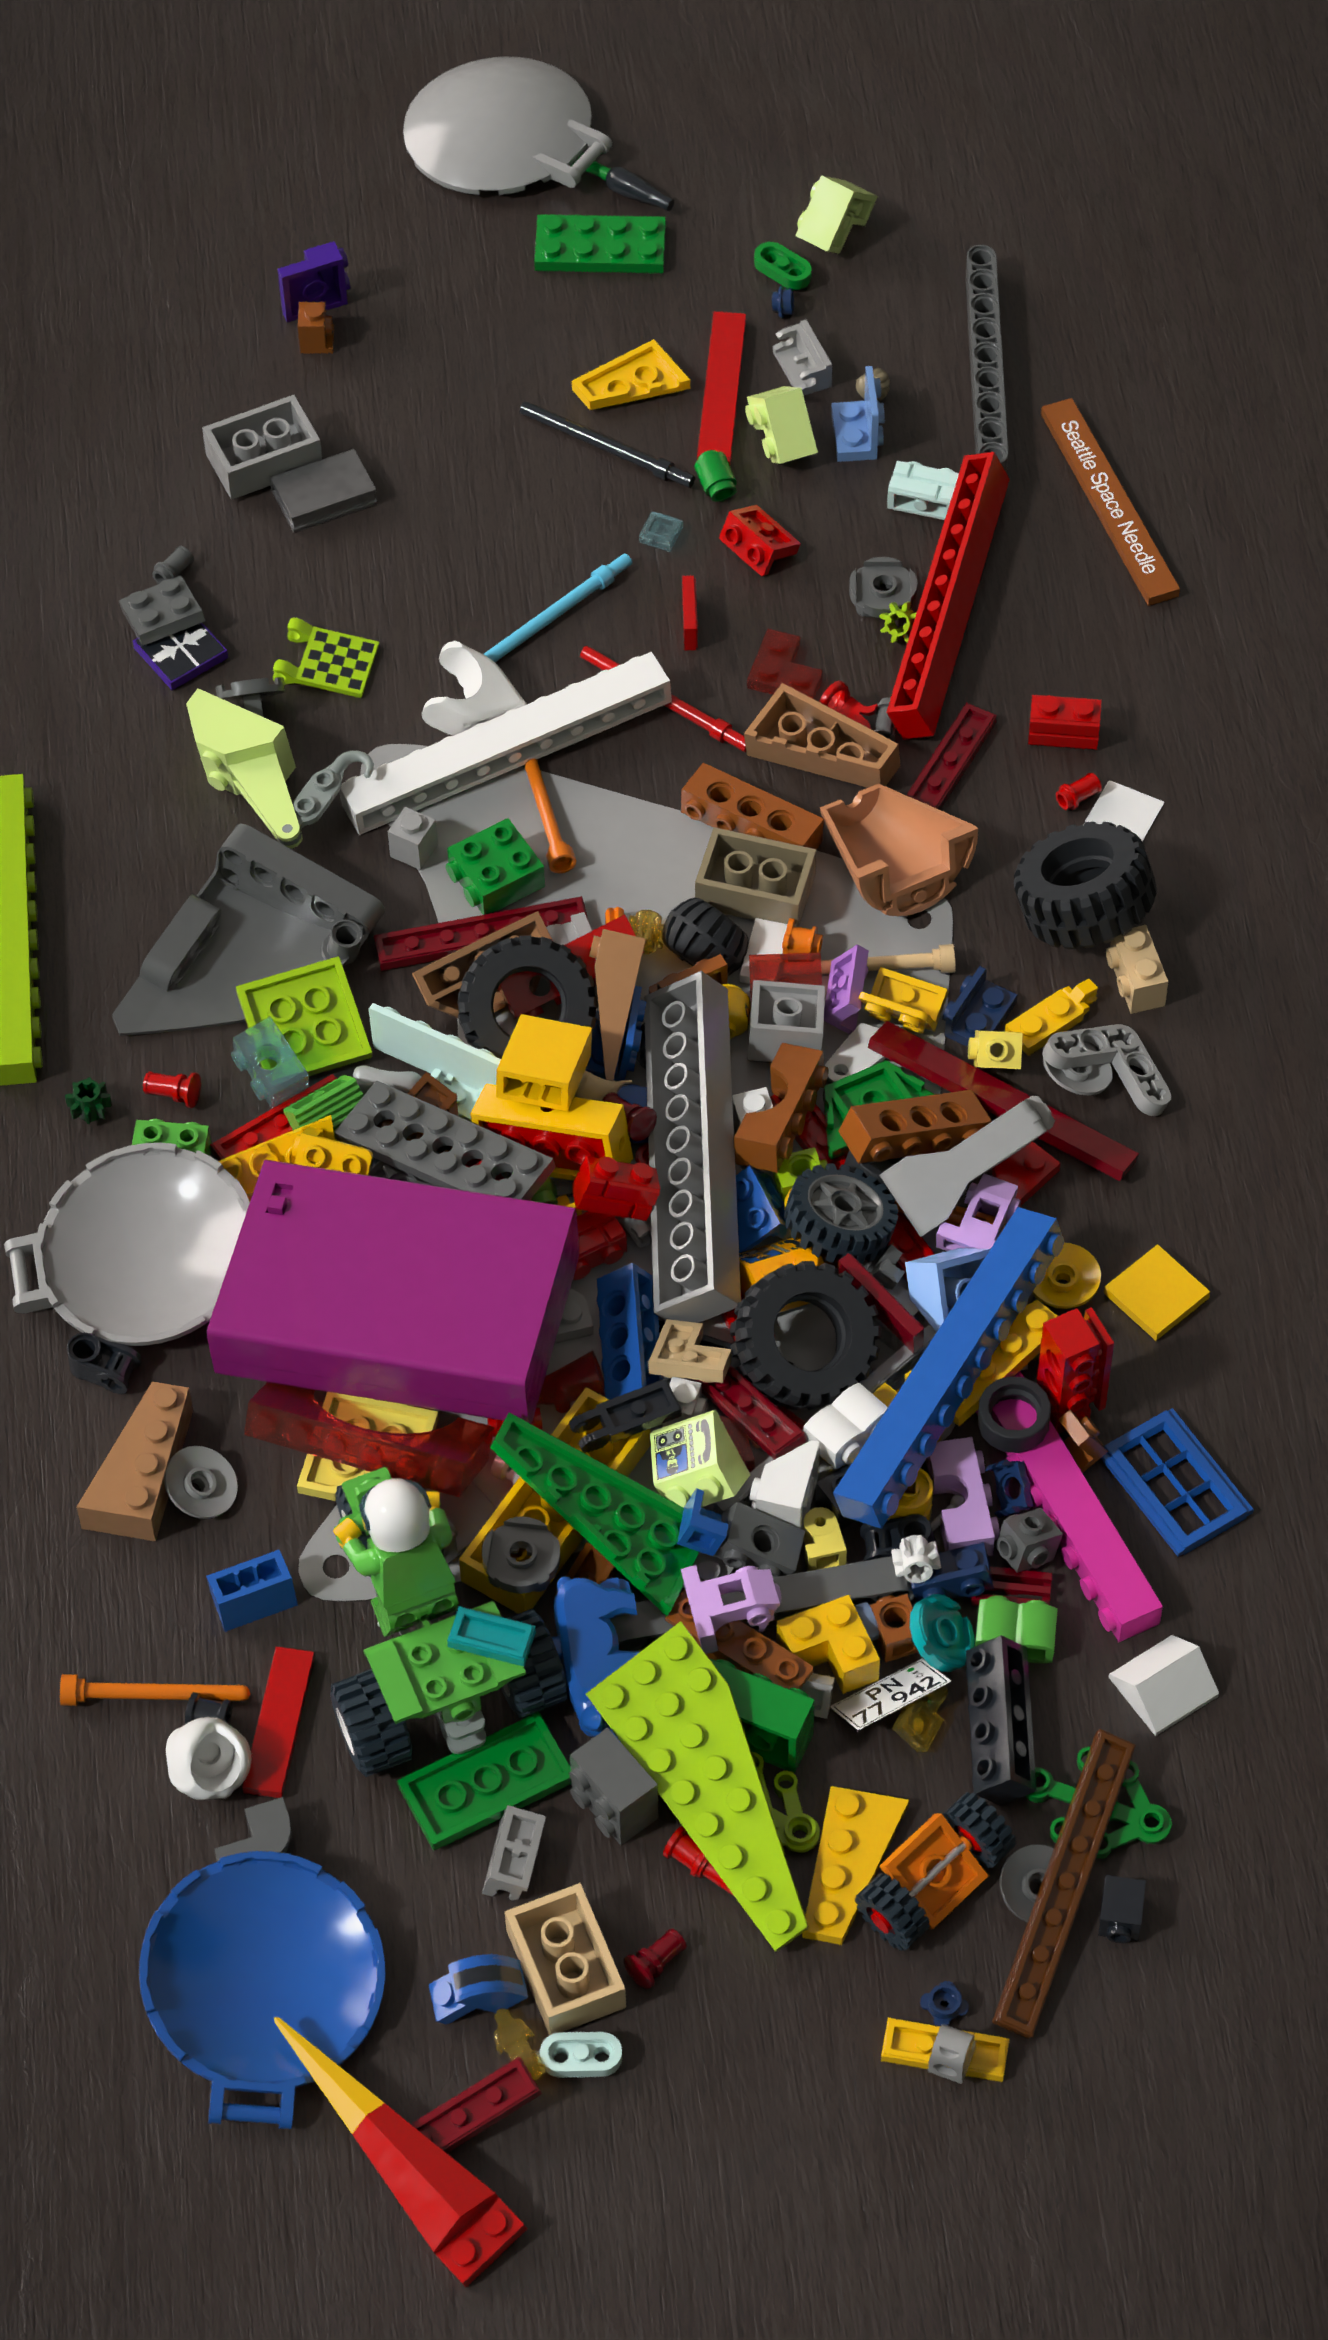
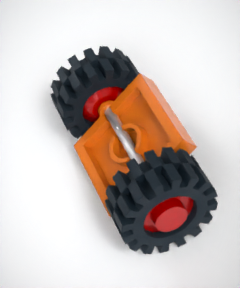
[855,1792,1016,1951]

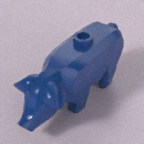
[552,1577,640,1742]

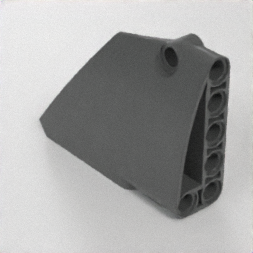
[112,824,385,1036]

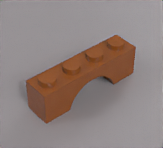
[734,1043,829,1173]

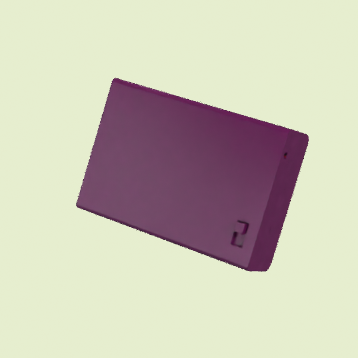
[207,1159,579,1424]

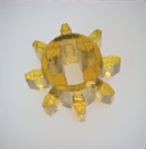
[629,910,664,954]

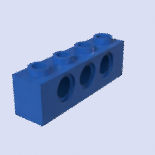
[596,1263,663,1400]

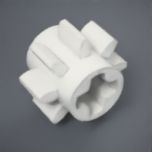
[891,1535,941,1583]

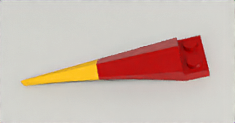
[274,2017,527,2288]

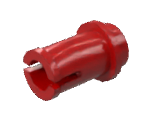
[1056,773,1102,810]

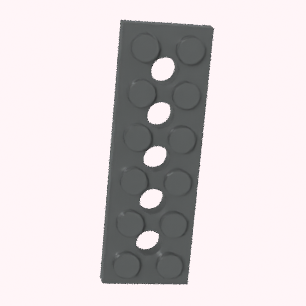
[334,1080,556,1201]

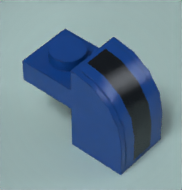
[429,1954,528,2024]

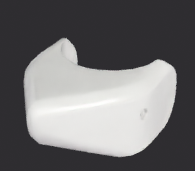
[422,641,527,736]

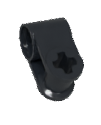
[67,1332,143,1394]
[860,1514,937,1561]

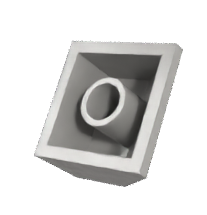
[747,980,825,1062]

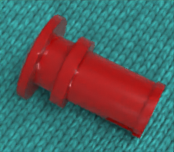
[143,1071,202,1108]

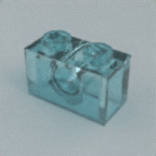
[231,1016,309,1108]

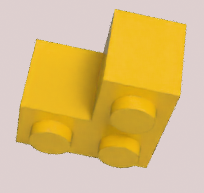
[776,1595,880,1694]

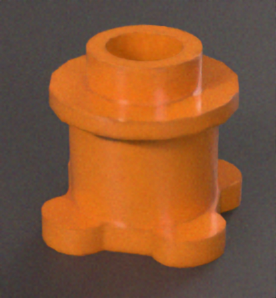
[782,918,823,961]

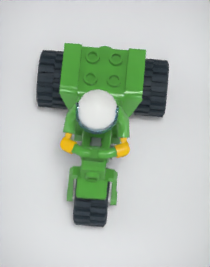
[330,1467,567,1777]

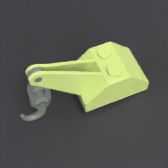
[186,689,374,849]

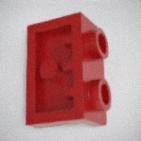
[719,505,801,576]

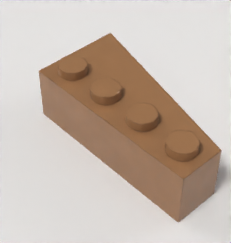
[744,683,901,788]
[76,1382,193,1541]

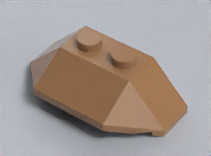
[412,911,553,1019]

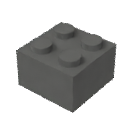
[569,1728,659,1846]

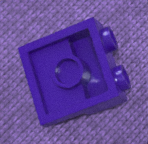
[278,241,351,323]

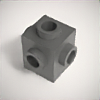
[995,1508,1063,1573]

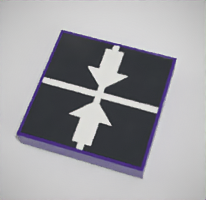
[133,623,228,690]

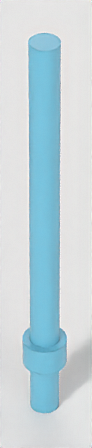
[484,553,632,662]

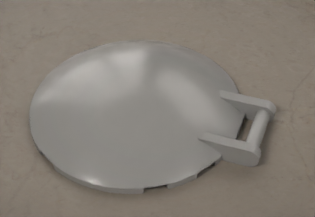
[403,57,613,195]
[4,1143,250,1346]

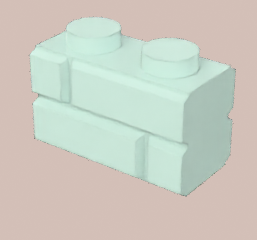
[887,461,959,520]

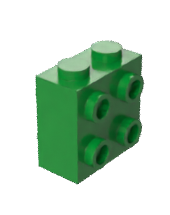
[446,818,545,915]

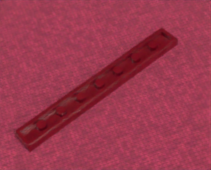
[867,1021,1139,1181]

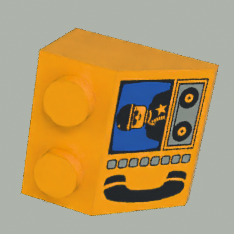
[739,1238,824,1313]

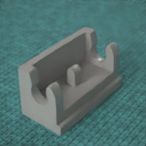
[773,319,832,396]
[482,1805,546,1900]

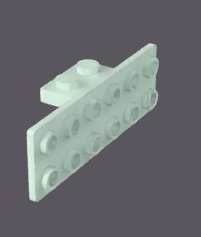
[369,1003,501,1122]

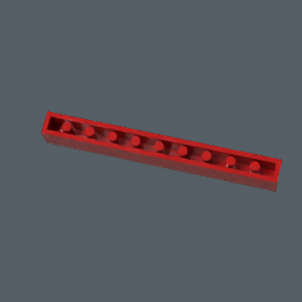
[886,452,1010,739]

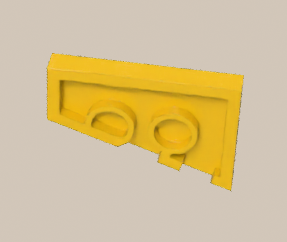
[572,339,690,410]

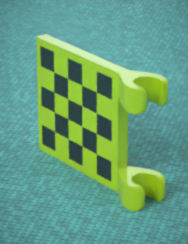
[273,618,379,698]

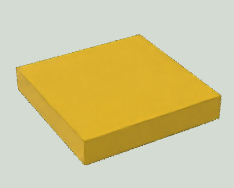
[1104,1244,1210,1341]

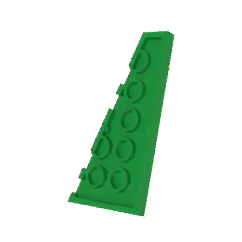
[490,1412,699,1616]

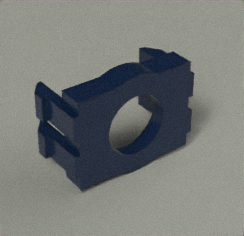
[985,1459,1033,1518]

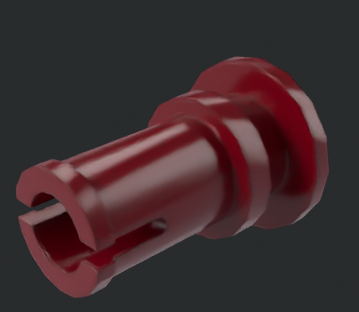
[602,1092,657,1141]
[623,1928,687,1990]

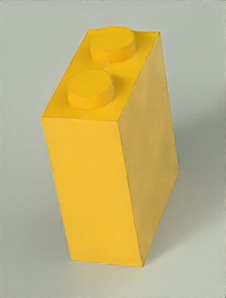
[496,1014,592,1112]

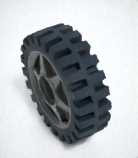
[784,1164,898,1264]

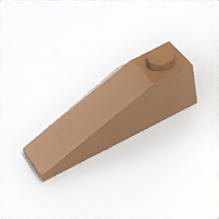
[589,929,646,1081]

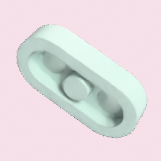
[540,2032,622,2077]

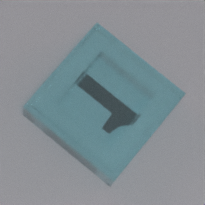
[639,511,683,552]

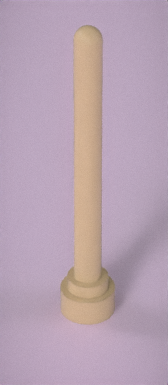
[783,944,955,977]

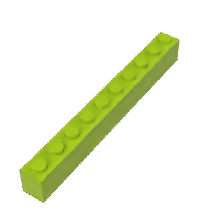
[0,774,43,1086]

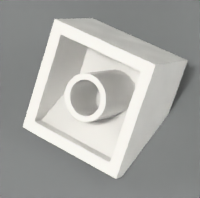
[750,1440,820,1529]

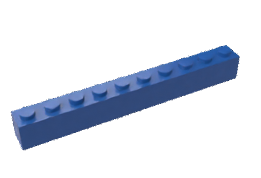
[833,1207,1064,1529]

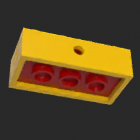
[470,1084,633,1181]

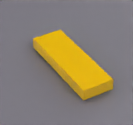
[881,2018,1009,2082]

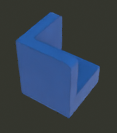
[677,1488,729,1556]

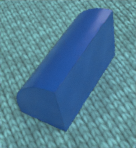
[206,1549,298,1632]

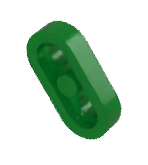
[754,242,812,290]

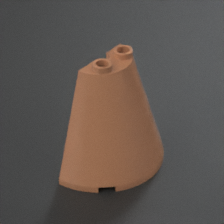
[820,784,978,916]

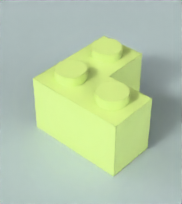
[795,176,878,254]
[745,386,818,464]

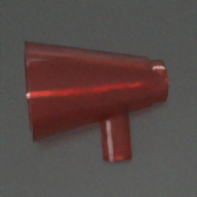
[537,1350,605,1413]

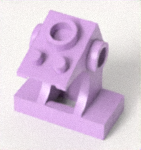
[936,1174,1021,1251]
[681,1565,781,1654]

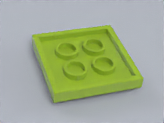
[236,956,372,1088]

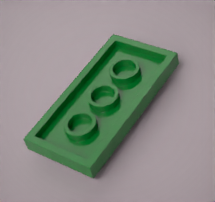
[534,214,666,273]
[397,1712,572,1851]

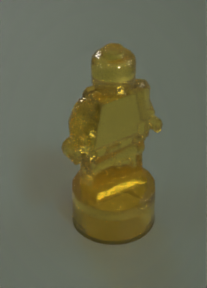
[494,2009,546,2080]

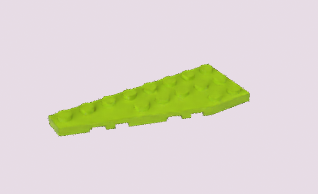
[586,1621,809,1952]

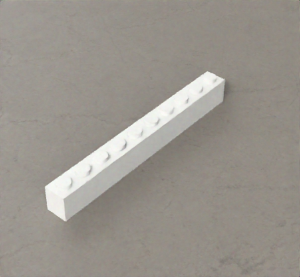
[340,652,672,835]

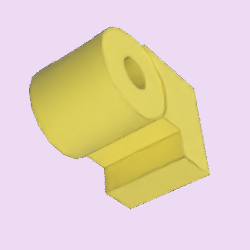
[803,1507,847,1571]

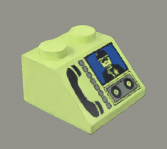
[650,1409,750,1508]

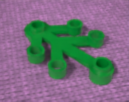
[1025,1747,1171,1858]

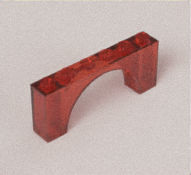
[244,1382,494,1498]

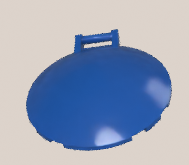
[139,1851,385,2129]

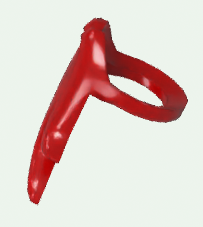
[819,680,878,729]

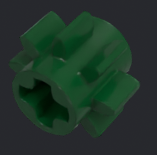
[65,1077,112,1124]

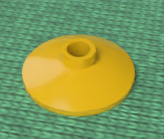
[1032,1243,1101,1309]

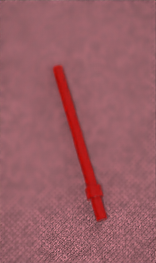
[580,646,746,753]

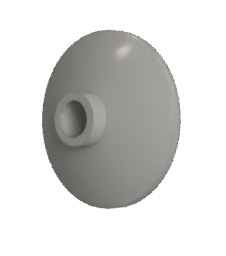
[1043,1042,1112,1095]
[164,1446,238,1519]

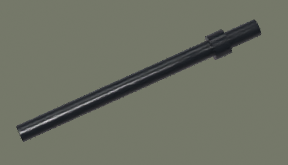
[520,401,696,488]

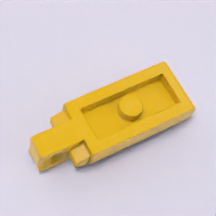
[1005,979,1098,1055]

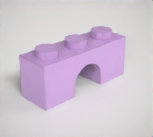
[926,1437,1000,1556]

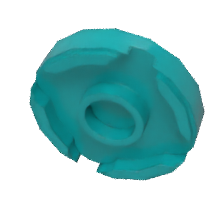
[910,1594,975,1672]

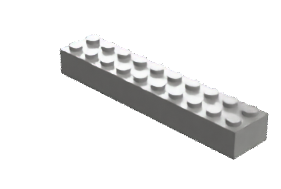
[644,971,741,1323]

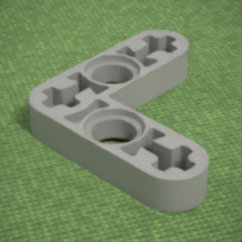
[1042,1024,1171,1116]

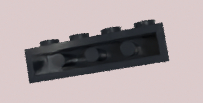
[966,1635,1036,1806]

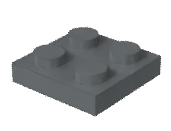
[119,576,205,646]

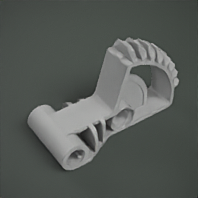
[879,1096,1055,1237]

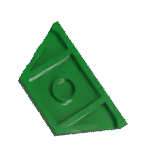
[823,1060,935,1160]

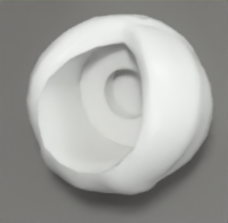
[166,1717,251,1800]

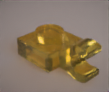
[892,1686,948,1752]

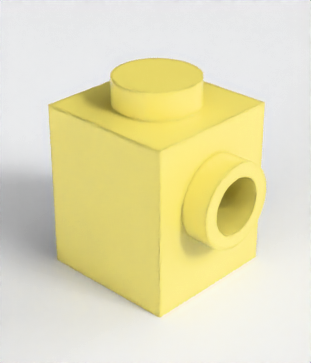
[968,1030,1023,1069]

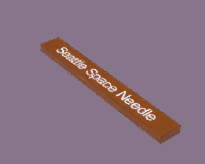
[1041,398,1180,606]

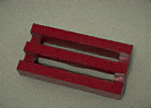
[971,1567,1052,1606]

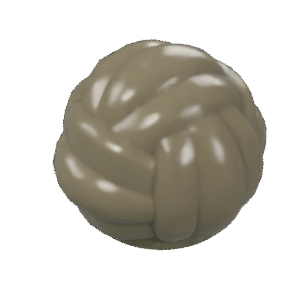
[856,367,890,401]

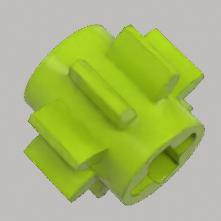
[879,601,917,643]

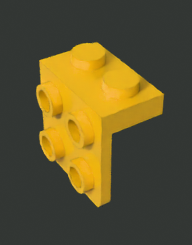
[858,967,949,1034]
[292,1126,373,1176]

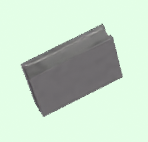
[270,449,377,533]

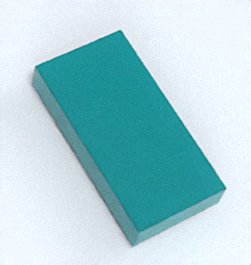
[447,1606,536,1667]

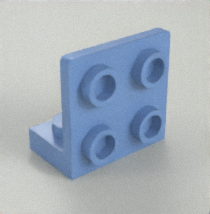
[831,366,884,462]

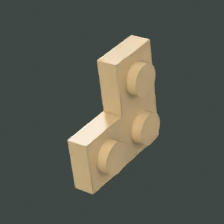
[649,1319,732,1383]

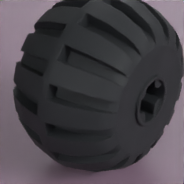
[662,898,749,976]

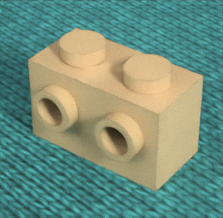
[1106,925,1168,1014]

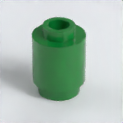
[694,450,737,502]

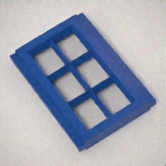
[1100,1408,1253,1557]

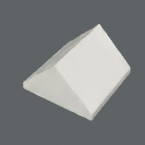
[1109,1635,1219,1736]

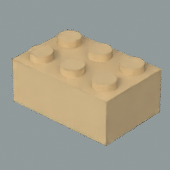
[505,1883,626,2035]

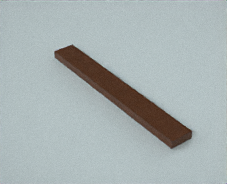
[992,1729,1136,2039]

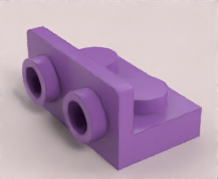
[824,944,869,1034]

